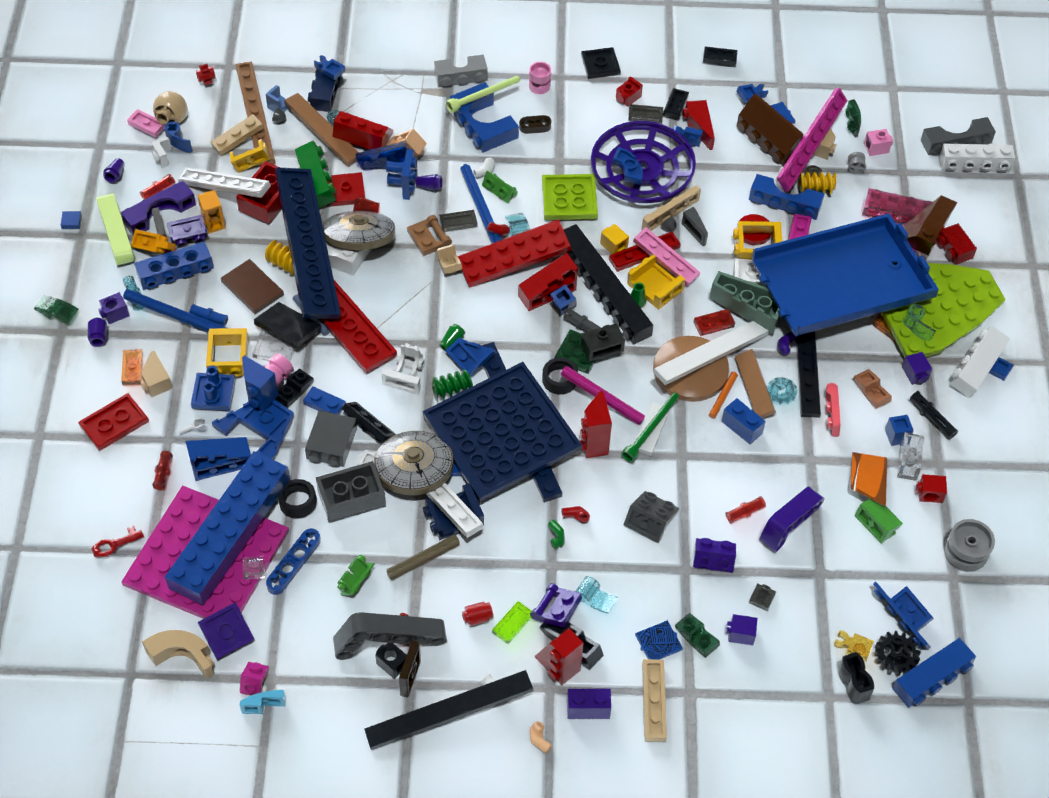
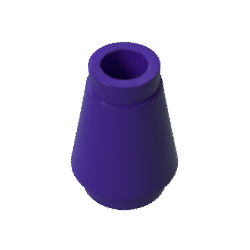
[103,158,124,183]
[416,174,443,191]

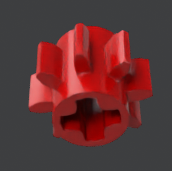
[196,64,216,85]

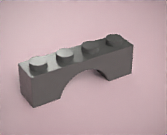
[920,117,996,155]

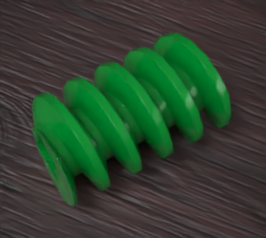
[432,369,473,402]

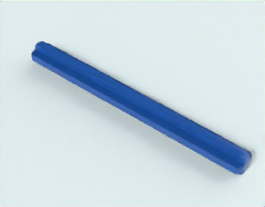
[460,164,502,243]
[123,289,227,332]

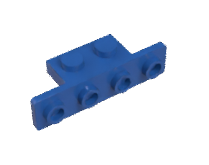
[873,581,934,649]

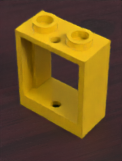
[733,221,783,260]
[206,328,249,377]

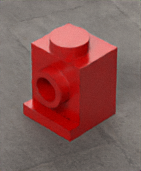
[616,76,643,107]

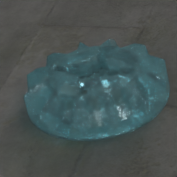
[767,377,798,404]

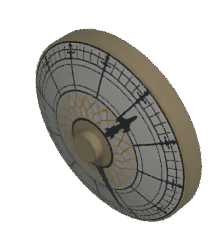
[323,210,395,250]
[374,431,454,495]

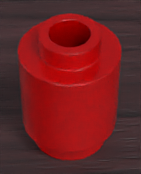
[462,601,494,627]

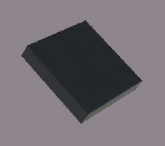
[581,47,621,79]

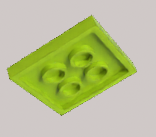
[542,174,598,220]

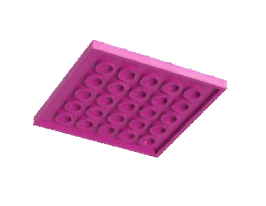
[121,485,289,619]

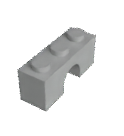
[434,54,488,87]

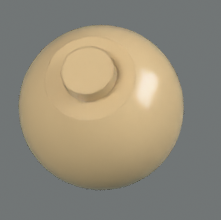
[153,91,188,125]

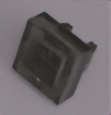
[749,583,776,612]

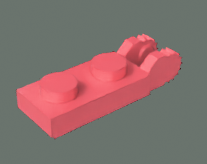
[825,383,841,436]

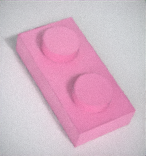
[127,109,166,138]

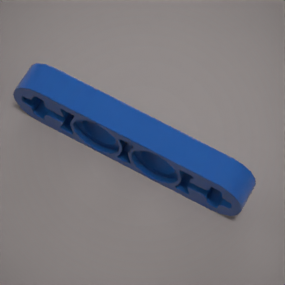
[266,528,321,595]

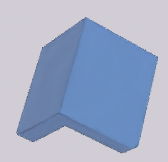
[265,85,289,112]

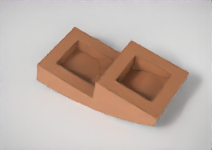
[854,369,892,408]

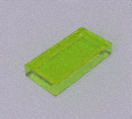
[492,601,532,644]

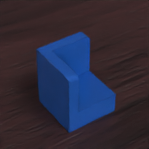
[885,414,914,446]

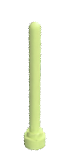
[446,76,520,114]

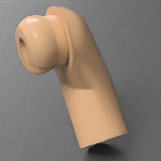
[530,721,552,754]

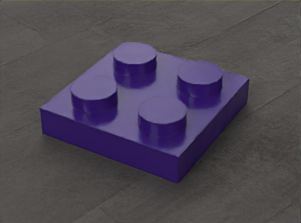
[197,602,254,660]

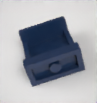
[423,483,484,541]

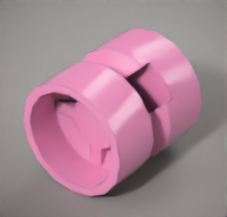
[529,62,551,94]
[264,354,294,388]

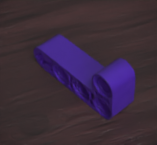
[759,486,825,552]

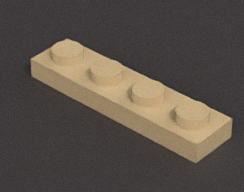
[642,185,701,231]
[642,659,667,742]

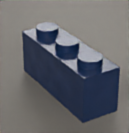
[308,68,342,112]

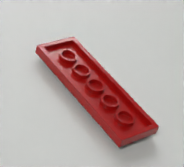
[457,219,571,288]
[319,280,397,374]

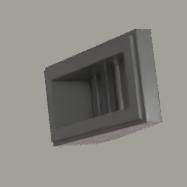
[682,207,708,246]

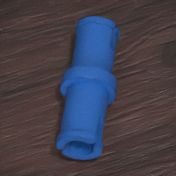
[189,304,229,326]

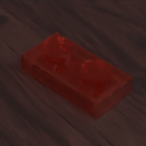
[693,309,735,336]

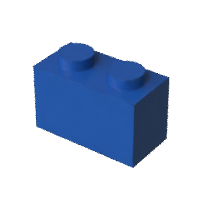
[721,398,766,445]

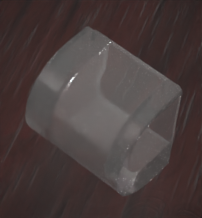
[243,556,265,580]

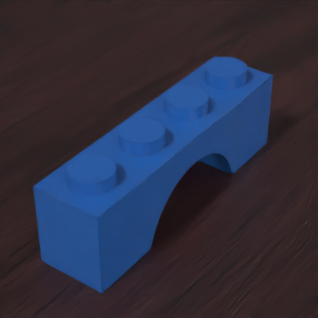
[749,174,825,220]

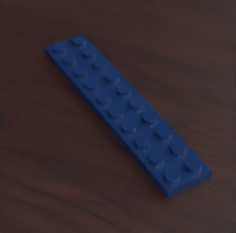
[275,167,341,319]

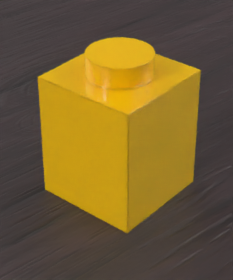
[600,224,629,254]

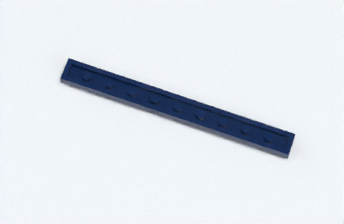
[481,342,562,502]

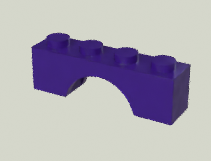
[120,180,196,235]

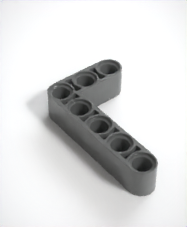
[333,612,447,660]

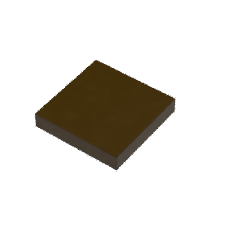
[399,640,421,698]

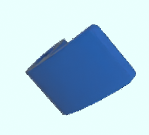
[164,122,192,153]

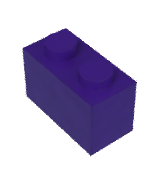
[567,689,611,719]

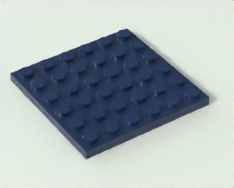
[422,362,582,502]

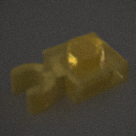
[834,630,874,662]

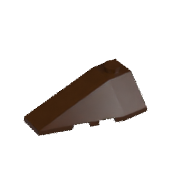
[903,195,958,256]

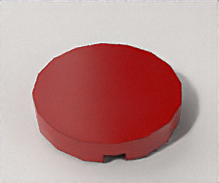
[739,214,772,245]

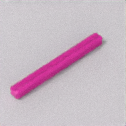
[561,366,645,425]

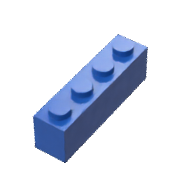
[892,637,977,708]

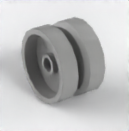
[944,519,995,571]

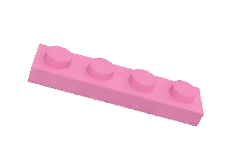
[633,227,700,287]

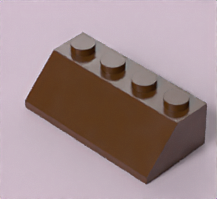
[737,93,804,167]

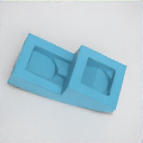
[239,690,286,714]

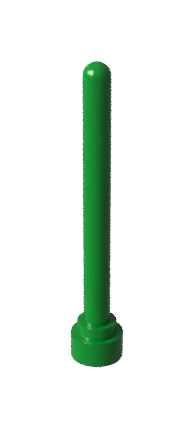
[621,392,679,463]

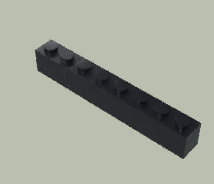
[563,224,654,345]

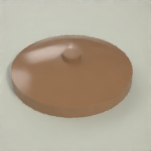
[653,336,729,402]

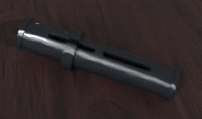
[910,391,958,439]

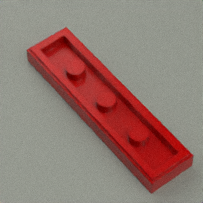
[609,231,681,272]

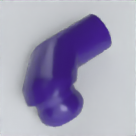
[777,331,796,355]

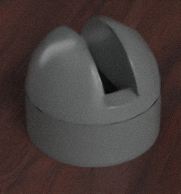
[272,108,286,124]
[661,216,677,232]

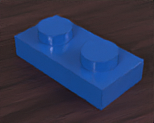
[303,386,346,415]

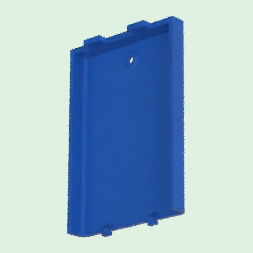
[752,214,939,336]

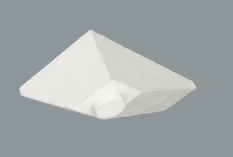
[289,241,370,276]

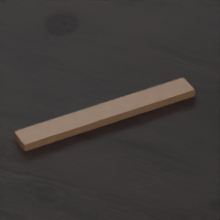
[235,61,276,167]

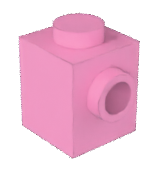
[864,129,893,156]

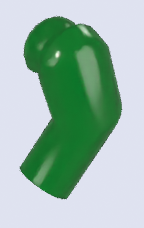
[548,520,565,549]

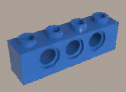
[134,241,214,290]

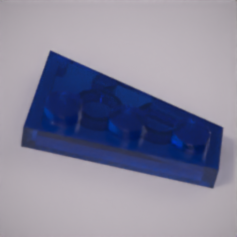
[356,141,417,170]

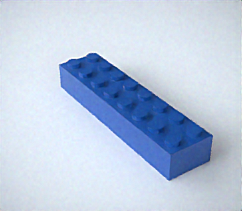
[165,451,290,606]

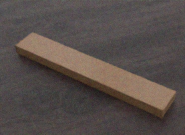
[284,93,362,166]

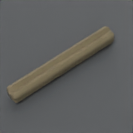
[386,535,460,580]

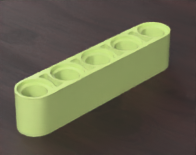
[96,193,135,266]

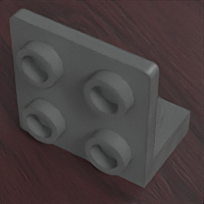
[623,491,679,542]

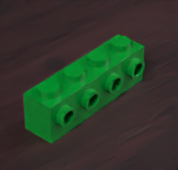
[295,141,337,208]

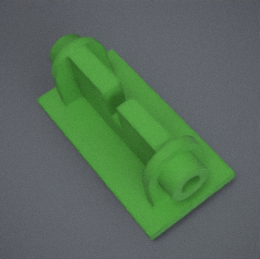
[482,171,518,203]
[337,555,375,596]

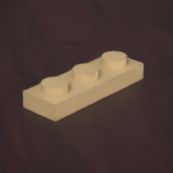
[210,114,264,156]

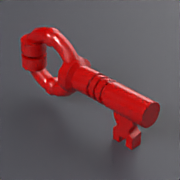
[91,525,144,557]

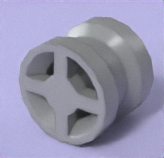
[848,152,866,174]

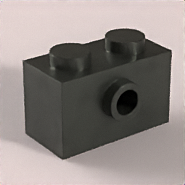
[581,323,625,362]

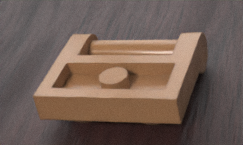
[407,215,452,256]

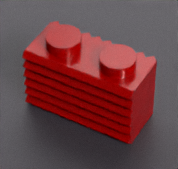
[937,223,977,265]

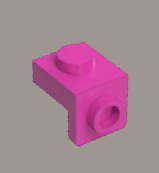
[239,662,269,695]

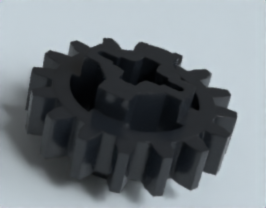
[874,630,921,676]

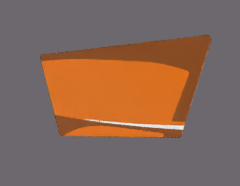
[851,452,887,506]

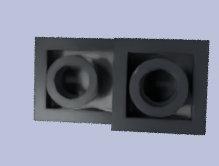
[275,368,314,408]

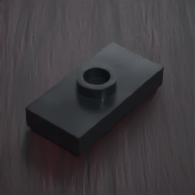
[703,46,738,66]
[663,88,689,120]

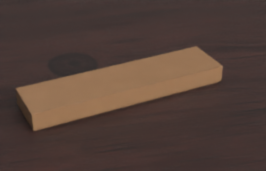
[735,349,776,419]

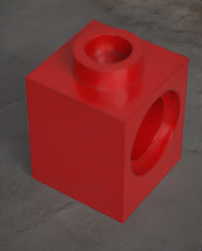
[916,474,947,503]

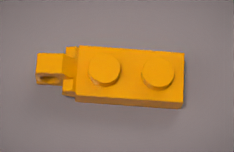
[131,229,176,254]

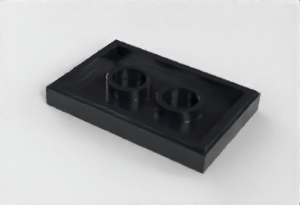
[254,302,321,348]

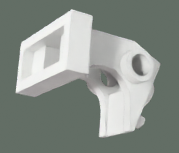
[381,343,425,395]

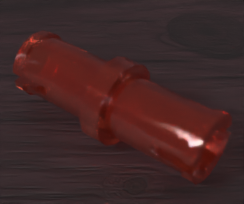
[139,174,176,200]
[152,451,173,490]
[725,496,766,524]

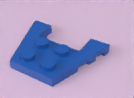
[212,400,294,460]

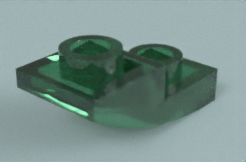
[845,99,861,138]
[34,295,79,325]
[675,613,720,658]

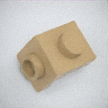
[437,244,462,274]

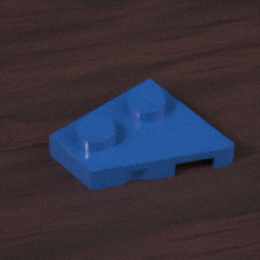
[445,338,497,377]

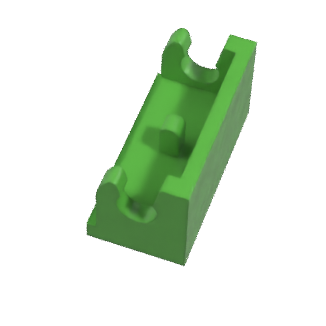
[854,499,903,544]

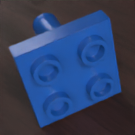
[386,149,418,200]
[191,365,236,411]

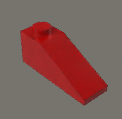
[682,100,715,150]

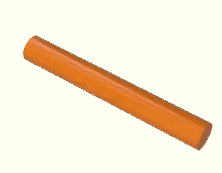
[709,372,738,419]

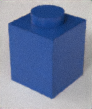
[550,284,577,315]

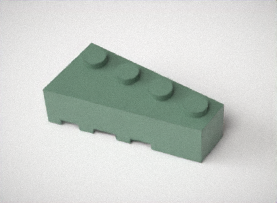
[710,271,781,334]

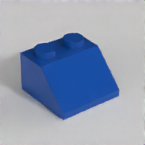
[242,355,278,411]

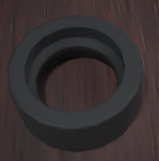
[542,357,578,394]
[278,479,317,518]

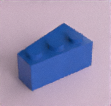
[185,437,251,481]

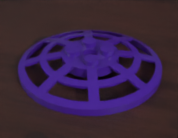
[591,121,696,203]

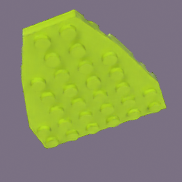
[881,263,1006,358]

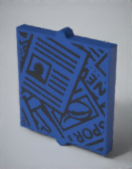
[635,620,683,660]

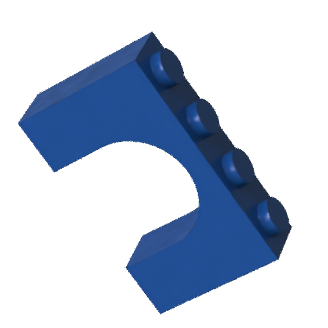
[450,82,519,153]

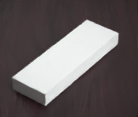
[637,402,670,456]

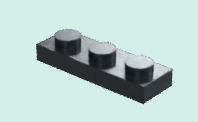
[342,402,396,443]

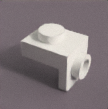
[152,137,172,168]

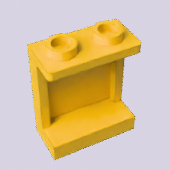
[627,254,685,310]

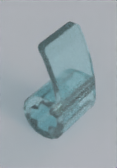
[505,213,530,236]
[903,304,936,341]
[575,576,618,613]

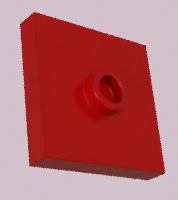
[330,172,366,207]

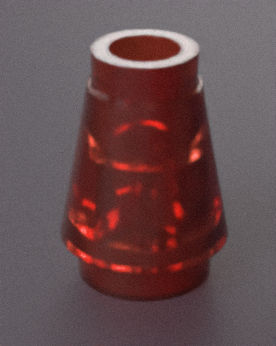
[353,196,380,213]

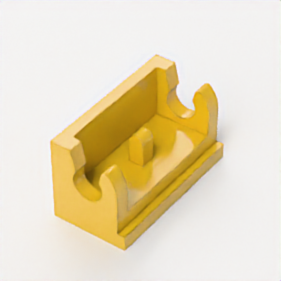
[229,139,270,173]

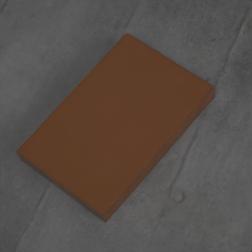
[220,259,284,314]

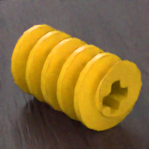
[798,172,836,195]
[265,240,294,275]

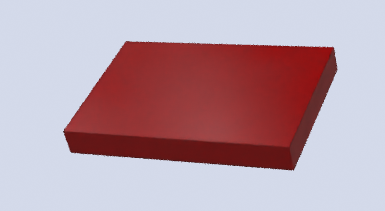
[78,393,149,451]

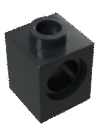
[375,643,407,679]

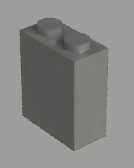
[305,411,357,467]

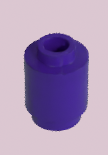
[88,317,107,347]

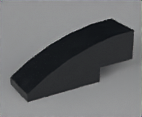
[540,622,604,669]

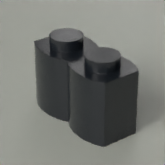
[838,652,874,704]

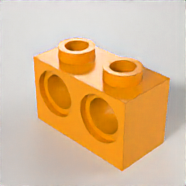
[197,190,226,234]

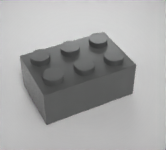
[316,461,386,522]

